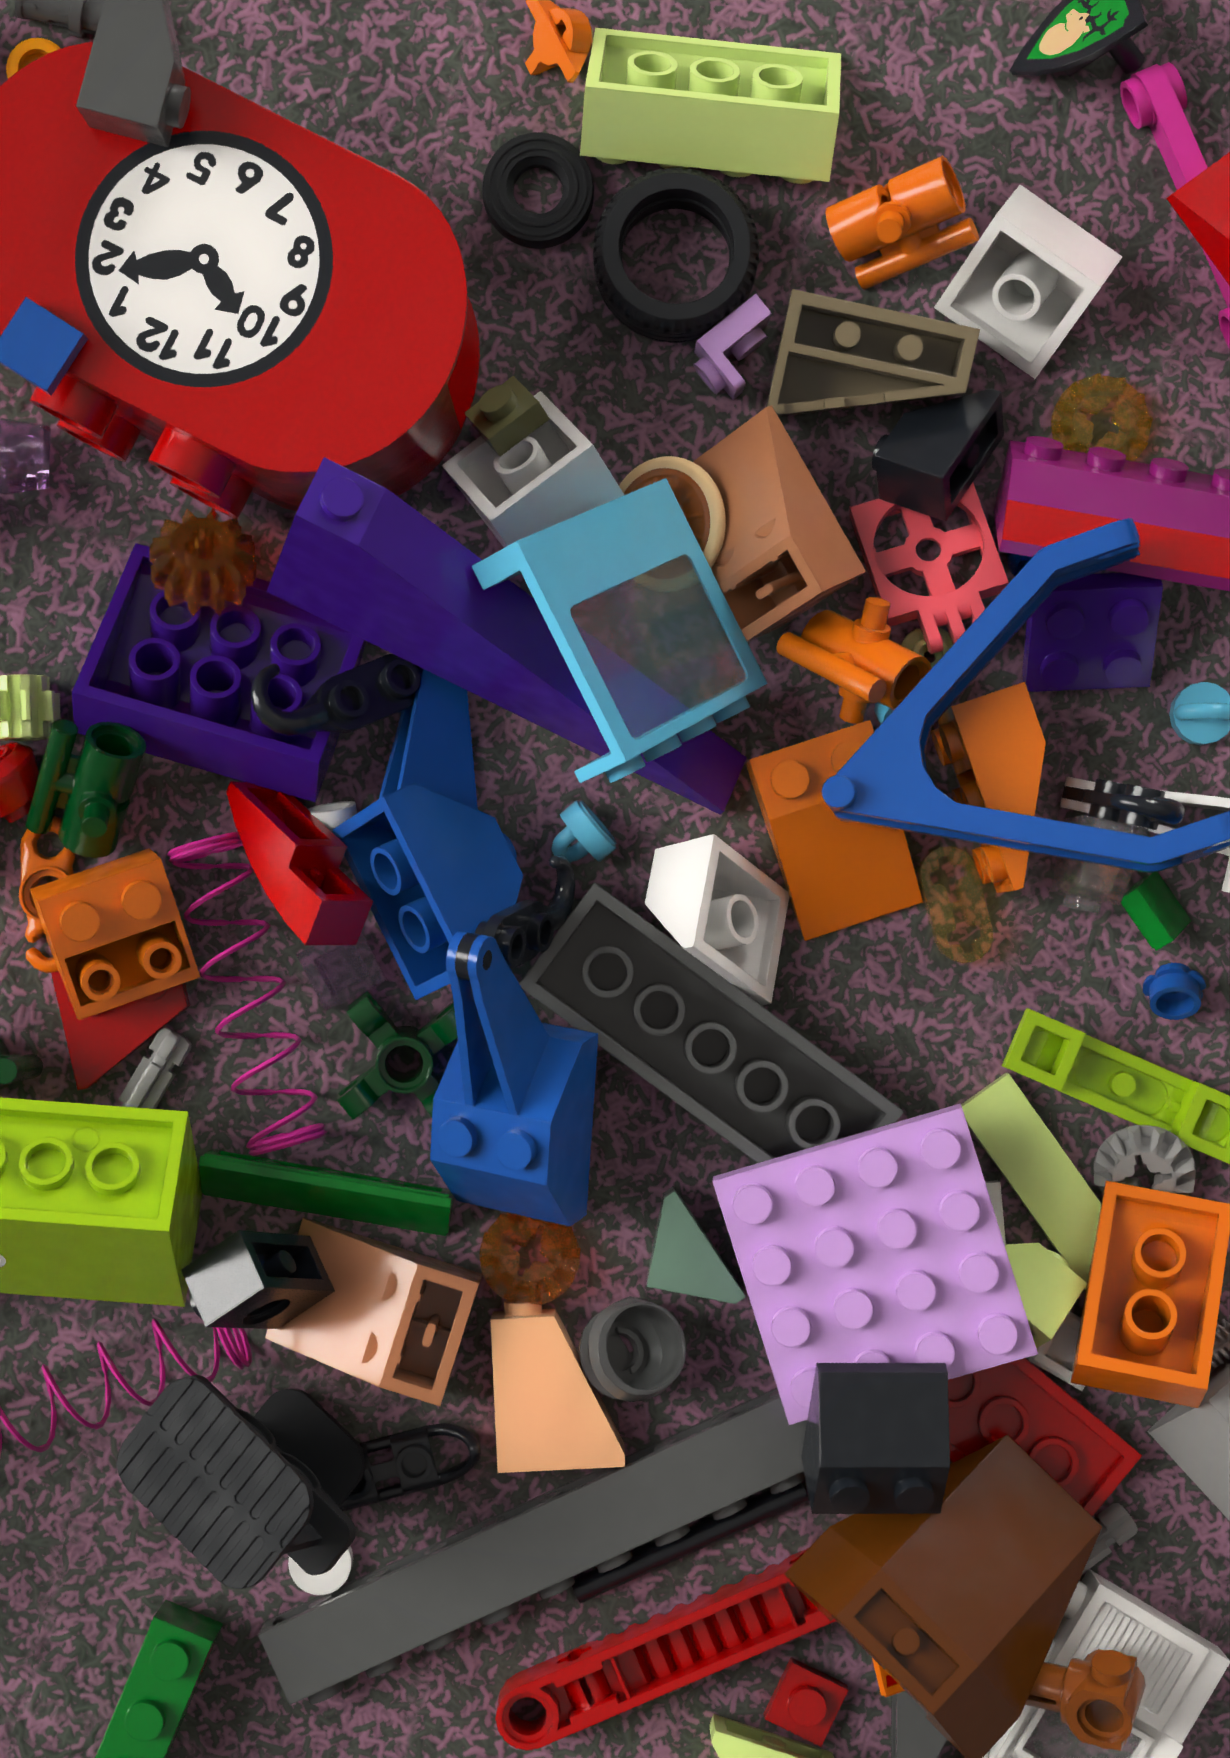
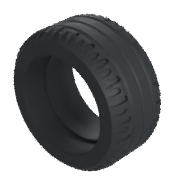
[593,168,759,343]

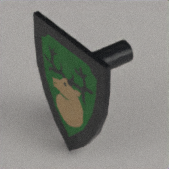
[1009,0,1148,77]

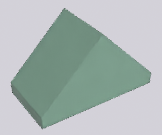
[646,1186,746,1304]

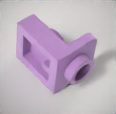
[693,294,772,400]

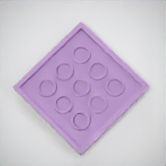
[712,1103,1038,1425]

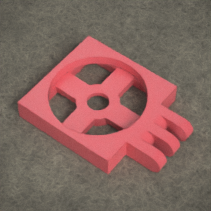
[850,482,1009,654]

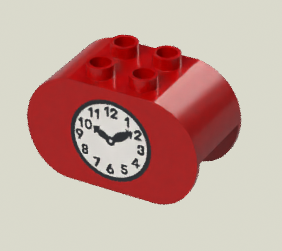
[0,42,480,519]

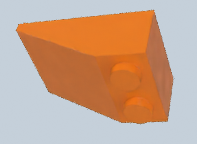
[746,720,923,941]
[1070,1181,1230,1408]

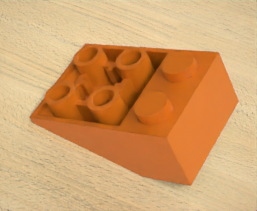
[931,682,1046,893]

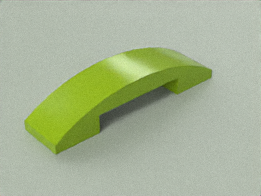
[1002,1008,1230,1164]

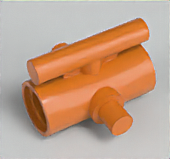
[826,155,979,290]
[776,597,932,724]

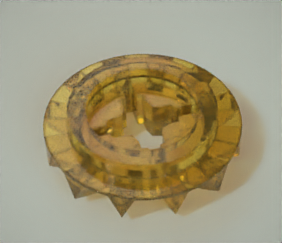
[1051,373,1153,461]

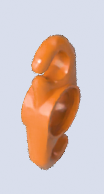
[19,816,76,973]

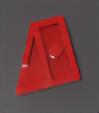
[51,971,190,1090]

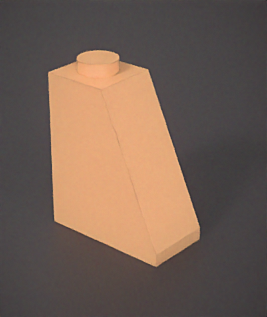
[490,1298,625,1473]

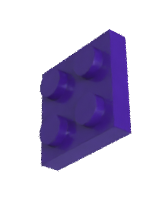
[1022,573,1163,692]

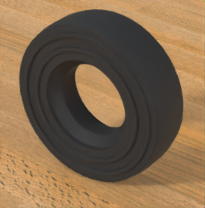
[482,132,594,249]

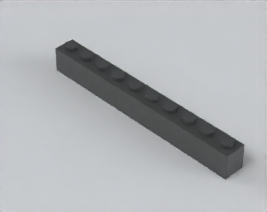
[258,1388,807,1705]

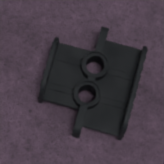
[116,1375,365,1589]

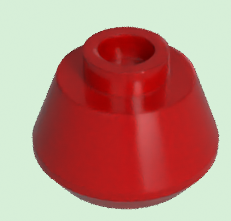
[0,742,39,823]

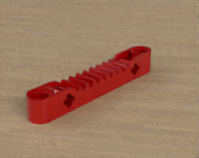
[495,1548,836,1751]

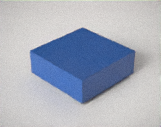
[0,297,88,396]

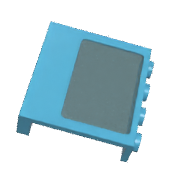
[471,478,768,783]

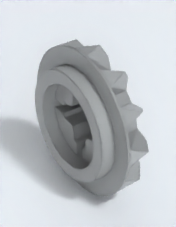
[1094,1125,1196,1196]

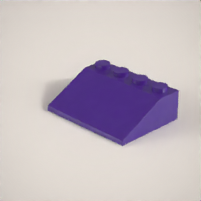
[72,543,366,802]

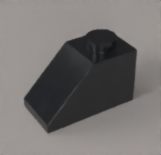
[872,388,1004,521]

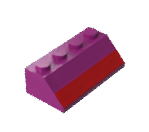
[994,436,1230,591]

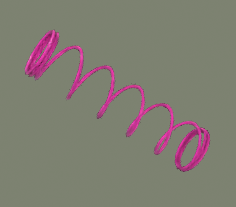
[167,831,327,1156]
[0,1318,252,1456]

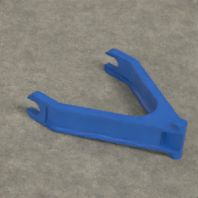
[822,518,1230,873]

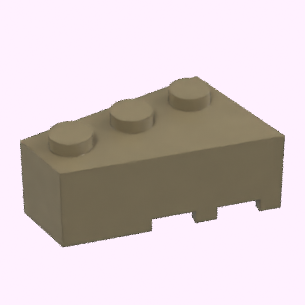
[766,289,980,417]

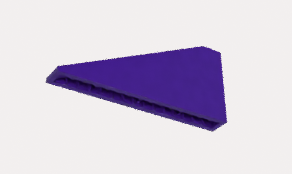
[266,457,747,815]

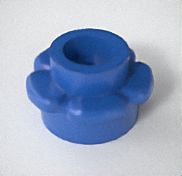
[1143,963,1206,1020]

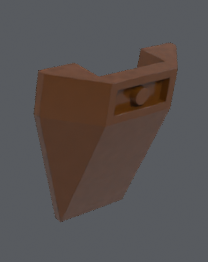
[784,1435,1102,1758]

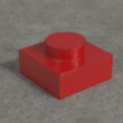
[763,1657,849,1747]

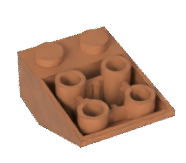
[693,405,866,643]
[265,1217,483,1406]

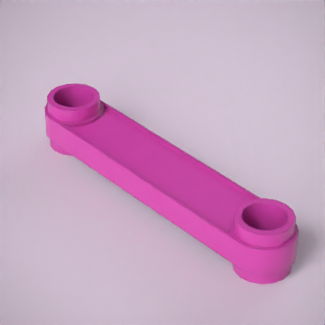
[1120,62,1230,349]

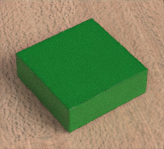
[1120,872,1192,951]

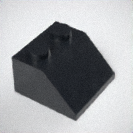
[801,1363,950,1514]

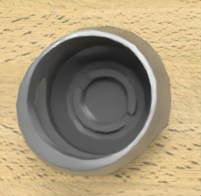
[578,1296,686,1402]

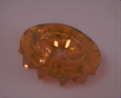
[480,1213,581,1305]

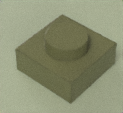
[464,376,550,457]

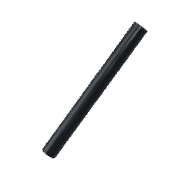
[572,1482,809,1604]

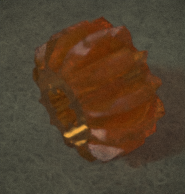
[149,507,257,617]

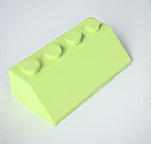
[580,28,841,184]

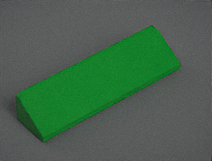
[199,1149,454,1236]

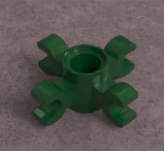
[337,990,457,1119]

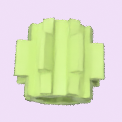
[0,674,61,741]

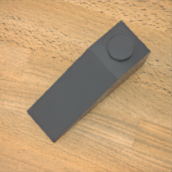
[76,0,191,147]

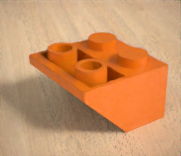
[29,848,200,1020]

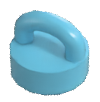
[1169,682,1230,746]
[551,800,617,862]

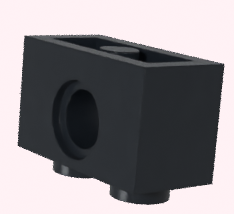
[181,1230,335,1329]

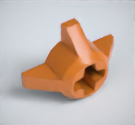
[525,0,593,83]

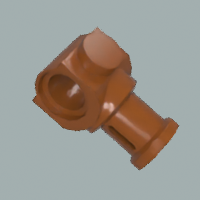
[1025,1649,1146,1751]

